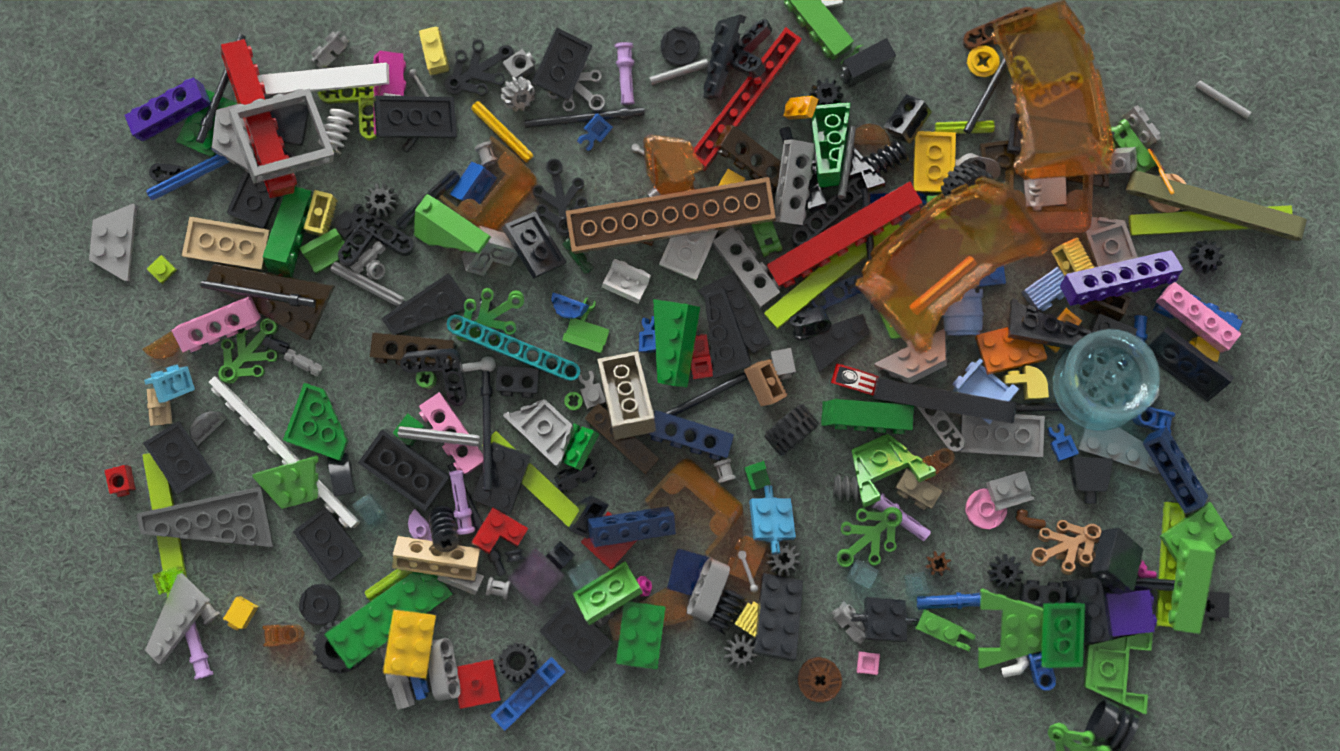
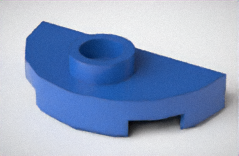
[551,292,590,319]

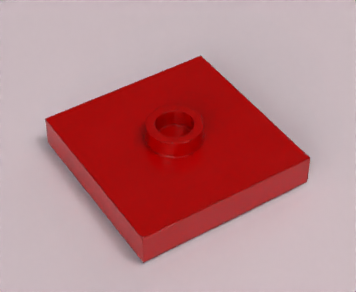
[581,511,636,569]
[456,659,501,709]

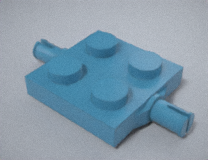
[749,485,796,554]

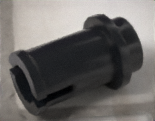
[262,335,290,355]

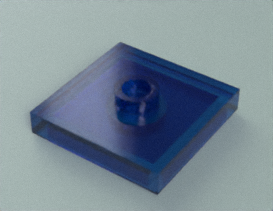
[667,549,717,596]

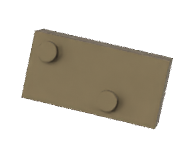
[598,351,656,440]

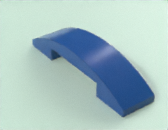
[490,657,565,731]

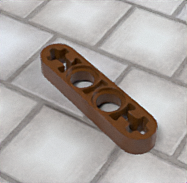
[962,7,1037,50]

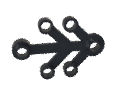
[444,39,514,97]
[532,158,588,236]

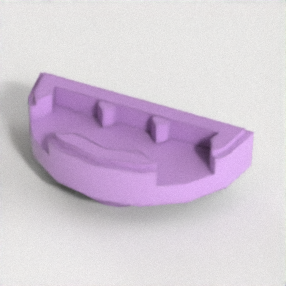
[408,509,432,541]

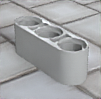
[687,558,730,622]
[428,638,460,701]

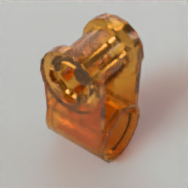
[922,448,954,481]
[262,624,304,647]

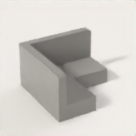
[462,226,518,276]

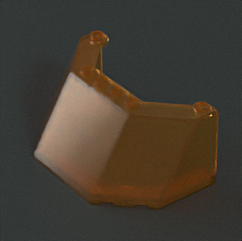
[992,0,1115,180]
[855,177,1051,355]

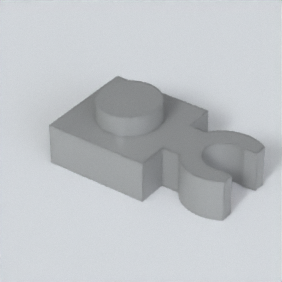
[578,371,606,409]

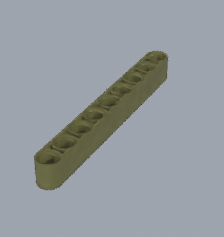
[1126,171,1307,241]

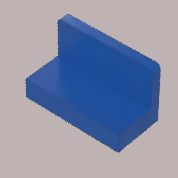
[450,162,497,211]

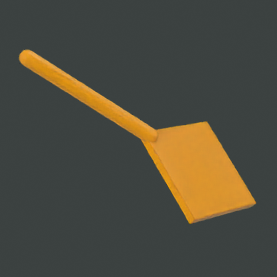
[1147,148,1174,195]

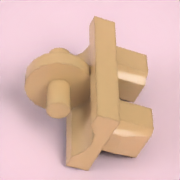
[147,389,172,426]

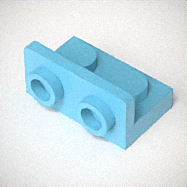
[144,365,195,403]

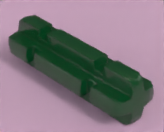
[562,238,594,274]

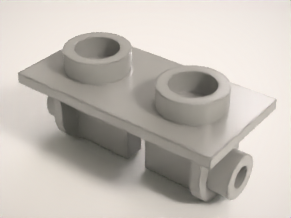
[311,31,349,69]
[1123,105,1161,148]
[832,601,865,644]

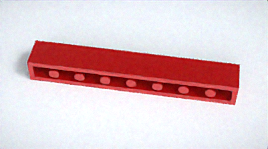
[689,27,802,172]
[221,39,297,199]
[767,181,923,288]

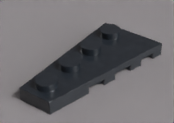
[703,14,746,100]

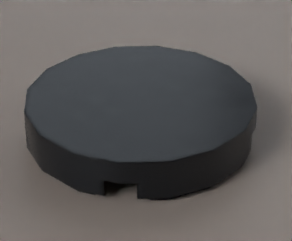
[660,27,700,67]
[299,584,341,625]

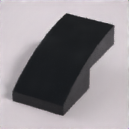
[327,452,356,497]

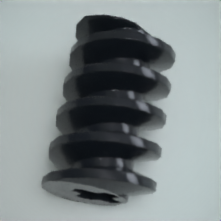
[864,141,909,177]
[428,506,459,552]
[707,589,747,635]

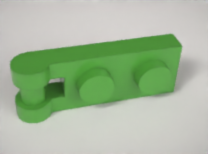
[1107,119,1157,172]
[751,221,783,257]

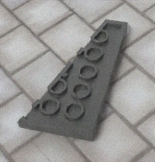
[137,487,274,547]

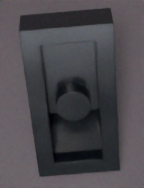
[569,495,609,539]

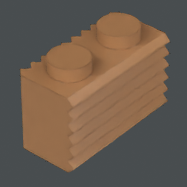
[744,359,787,406]

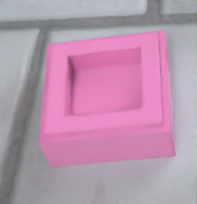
[857,651,880,675]

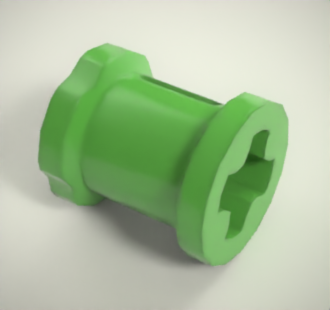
[416,371,437,389]

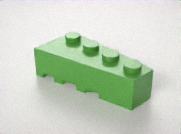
[1168,538,1216,634]

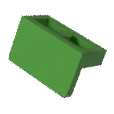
[300,228,351,273]
[562,319,609,353]

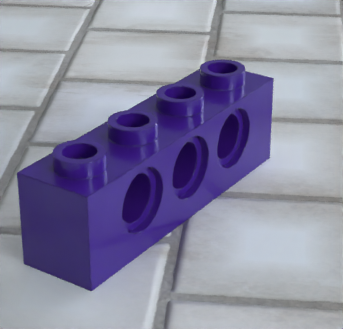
[124,77,211,142]

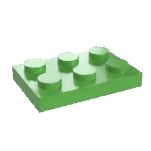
[1160,502,1233,563]
[573,561,643,625]

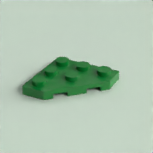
[283,383,348,461]

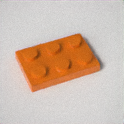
[975,327,1047,375]

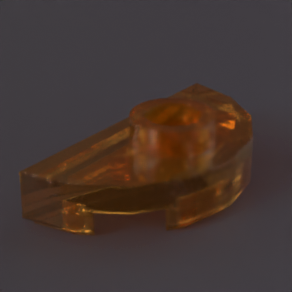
[854,123,890,145]
[142,331,180,359]

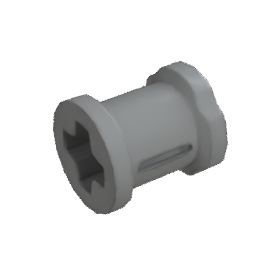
[474,141,498,168]
[714,459,736,483]
[486,577,511,600]
[200,597,221,625]

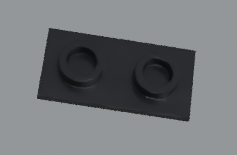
[554,458,598,492]

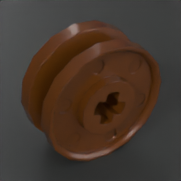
[797,657,842,703]

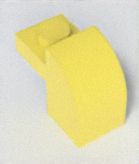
[1002,366,1049,400]

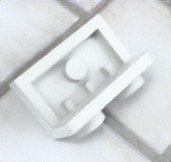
[602,259,651,304]

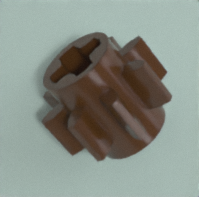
[925,551,951,576]

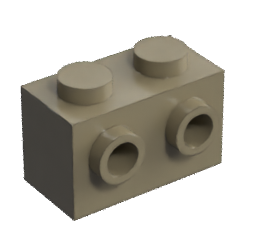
[893,469,942,510]

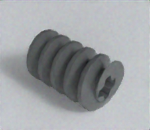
[833,475,876,504]

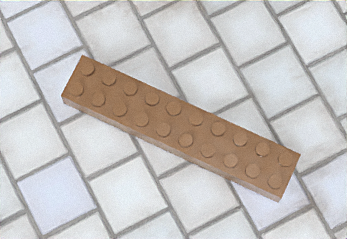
[566,177,776,254]

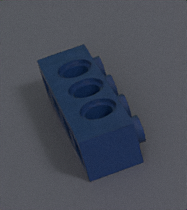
[646,410,734,461]
[1143,427,1208,514]
[588,506,676,547]

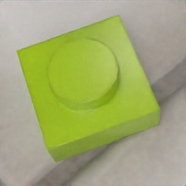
[147,255,177,284]

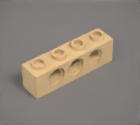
[392,536,480,581]

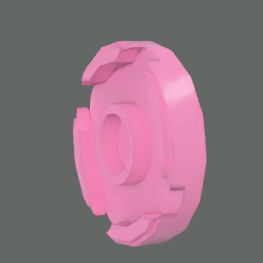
[966,489,1007,529]

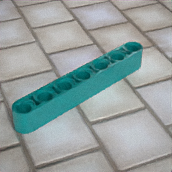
[447,315,580,381]

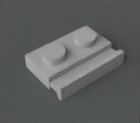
[986,471,1034,511]

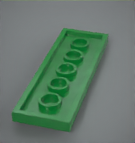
[324,572,452,669]

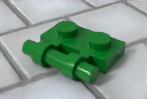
[561,423,599,471]

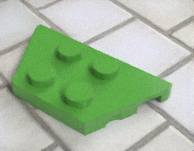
[252,456,319,509]

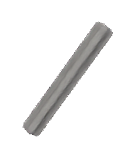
[330,262,405,307]
[398,426,480,446]

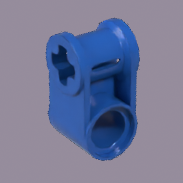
[1132,407,1175,434]
[1027,652,1056,690]

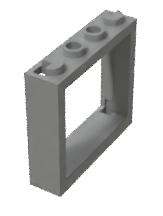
[229,89,334,183]

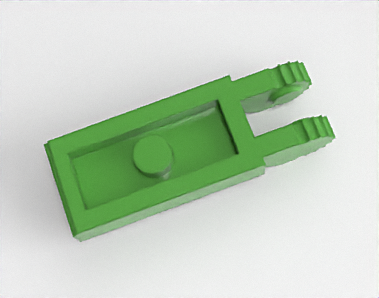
[916,610,976,652]

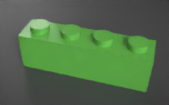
[783,0,854,61]

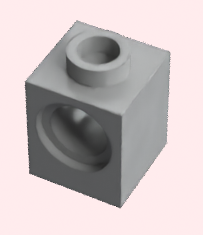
[503,49,536,79]
[1109,147,1137,174]
[770,348,796,380]

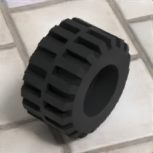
[940,163,997,220]
[764,404,819,456]
[313,620,365,674]

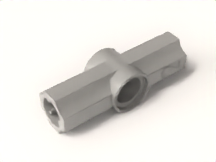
[380,647,416,709]

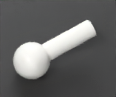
[462,356,496,372]

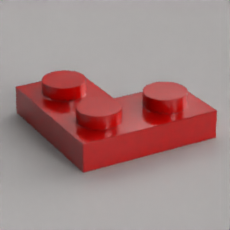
[471,508,528,554]

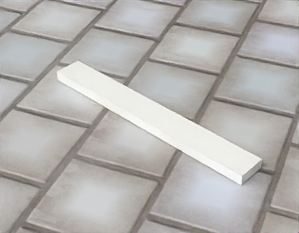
[258,63,389,96]

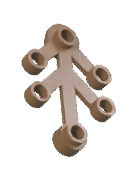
[1031,520,1101,575]

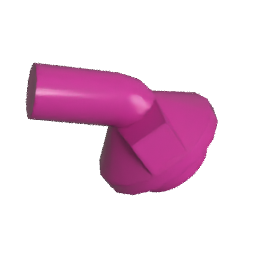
[1137,560,1157,579]
[636,576,652,597]

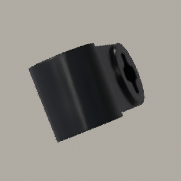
[790,307,832,341]

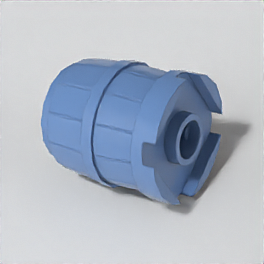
[942,289,984,336]

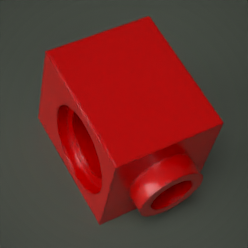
[104,465,136,497]

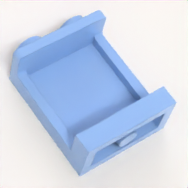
[952,359,1019,424]

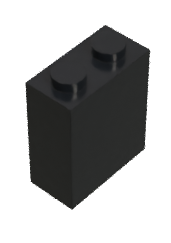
[839,38,896,88]
[1091,527,1144,595]

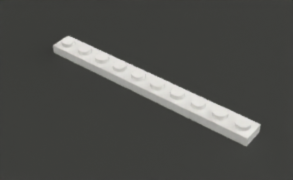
[209,376,360,528]

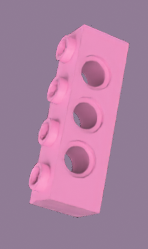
[1156,282,1241,353]
[172,296,261,352]
[419,392,483,475]

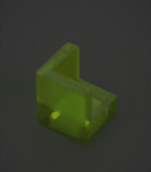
[153,566,186,595]

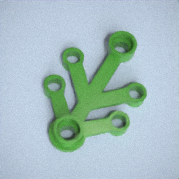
[455,288,524,345]
[218,318,278,384]
[837,507,902,567]
[1048,723,1111,751]

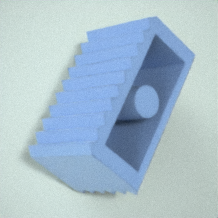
[1021,267,1065,312]

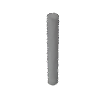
[649,59,708,85]
[1195,80,1251,119]

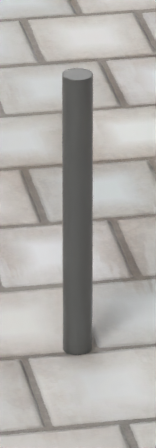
[838,126,856,199]

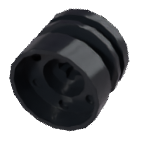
[1085,699,1139,751]

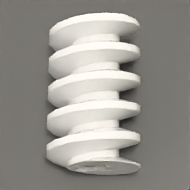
[318,109,355,154]

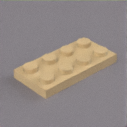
[182,217,271,271]

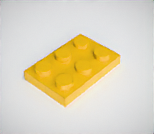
[913,131,956,193]
[383,609,436,678]

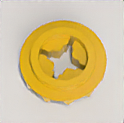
[967,45,999,78]

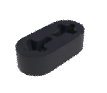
[149,163,187,183]

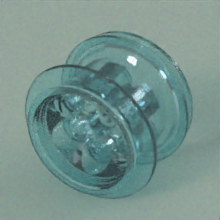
[1053,329,1160,431]

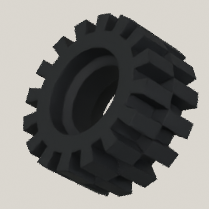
[498,643,538,682]

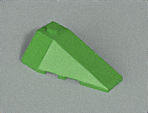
[414,194,491,254]

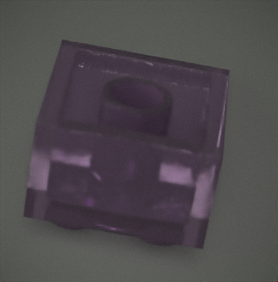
[508,547,566,606]

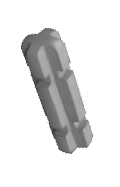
[350,241,386,274]
[284,349,323,377]

